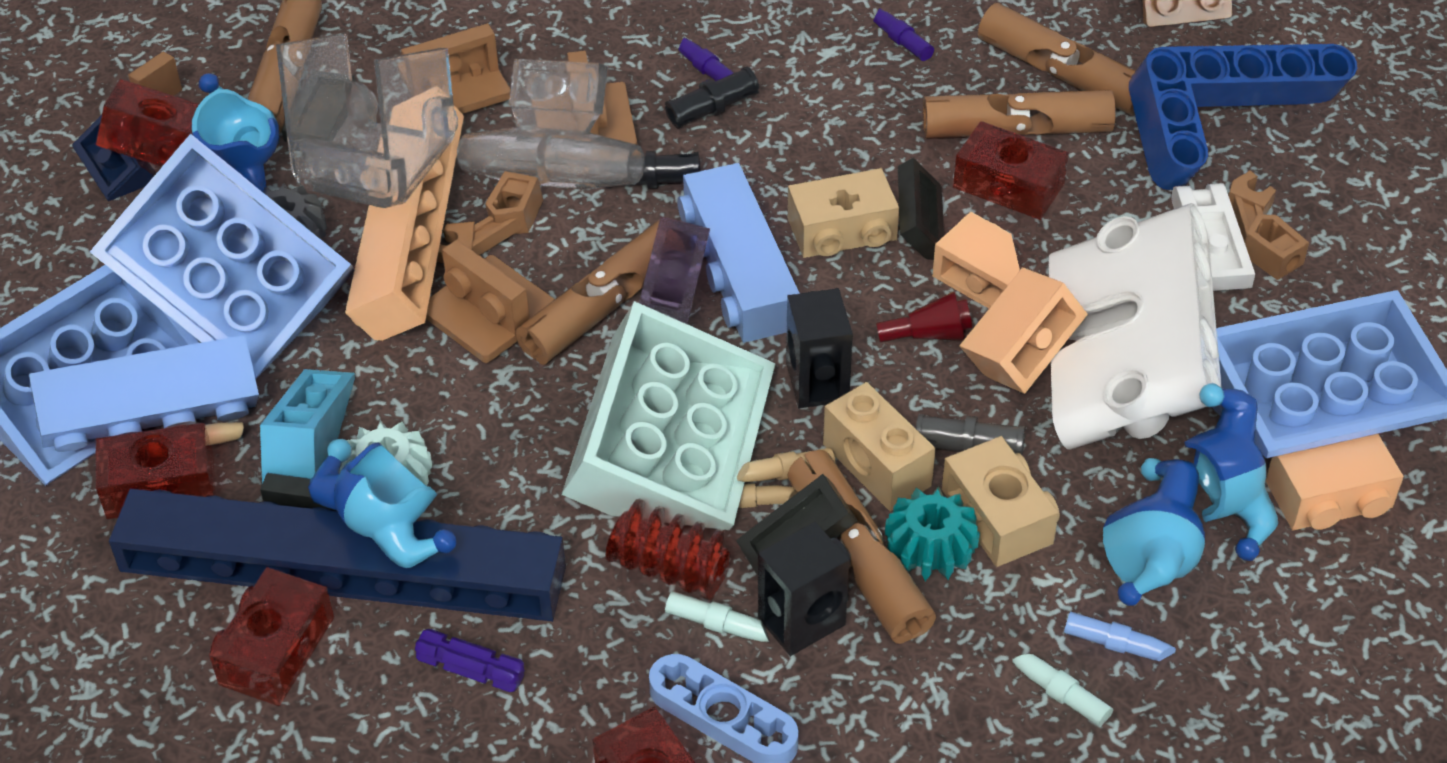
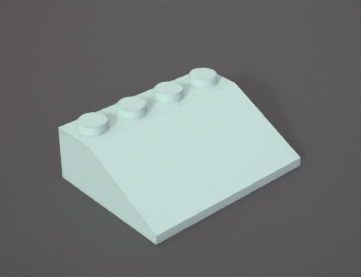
[561,301,775,530]

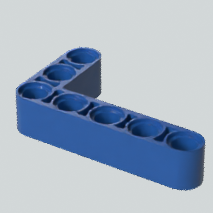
[1129,44,1357,190]

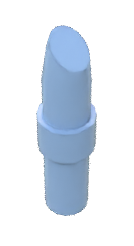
[1064,611,1176,661]

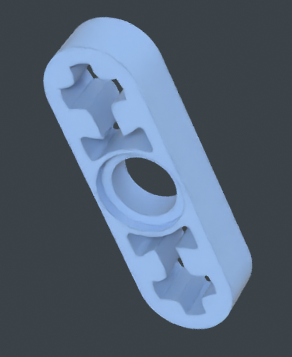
[649,654,798,763]

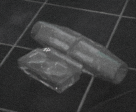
[457,59,645,190]

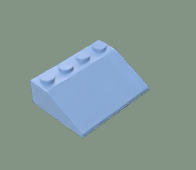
[90,134,355,380]
[0,265,199,486]
[1213,290,1447,458]

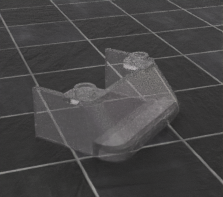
[276,33,458,208]

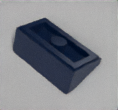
[72,113,156,201]

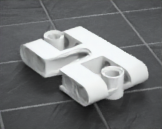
[1049,203,1222,450]

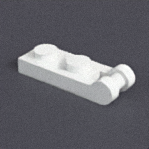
[1172,183,1255,291]

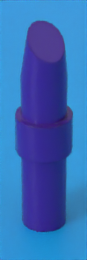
[873,8,934,61]
[678,37,734,81]

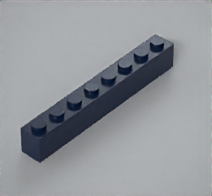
[109,489,566,622]

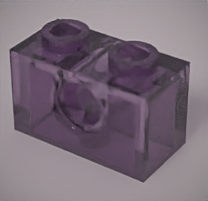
[639,216,710,324]

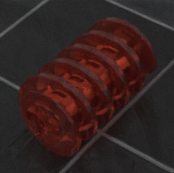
[605,498,731,600]

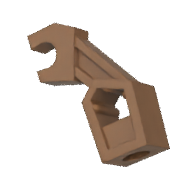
[437,171,543,263]
[1229,171,1309,280]

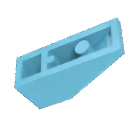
[260,369,355,484]

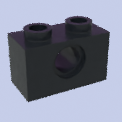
[786,288,853,409]
[758,522,851,657]

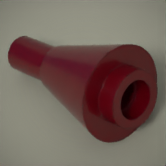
[876,291,972,343]

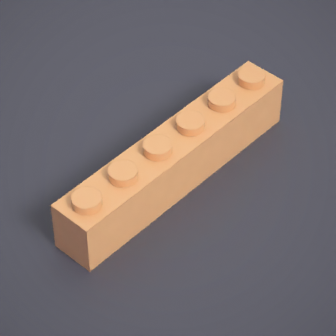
[345,85,464,341]

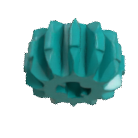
[885,486,980,582]

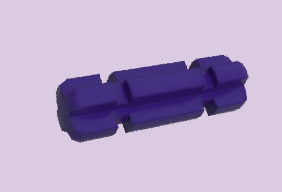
[414,629,525,692]

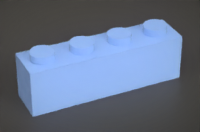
[677,163,799,343]
[29,335,259,452]

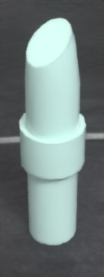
[665,591,769,642]
[1012,654,1113,727]

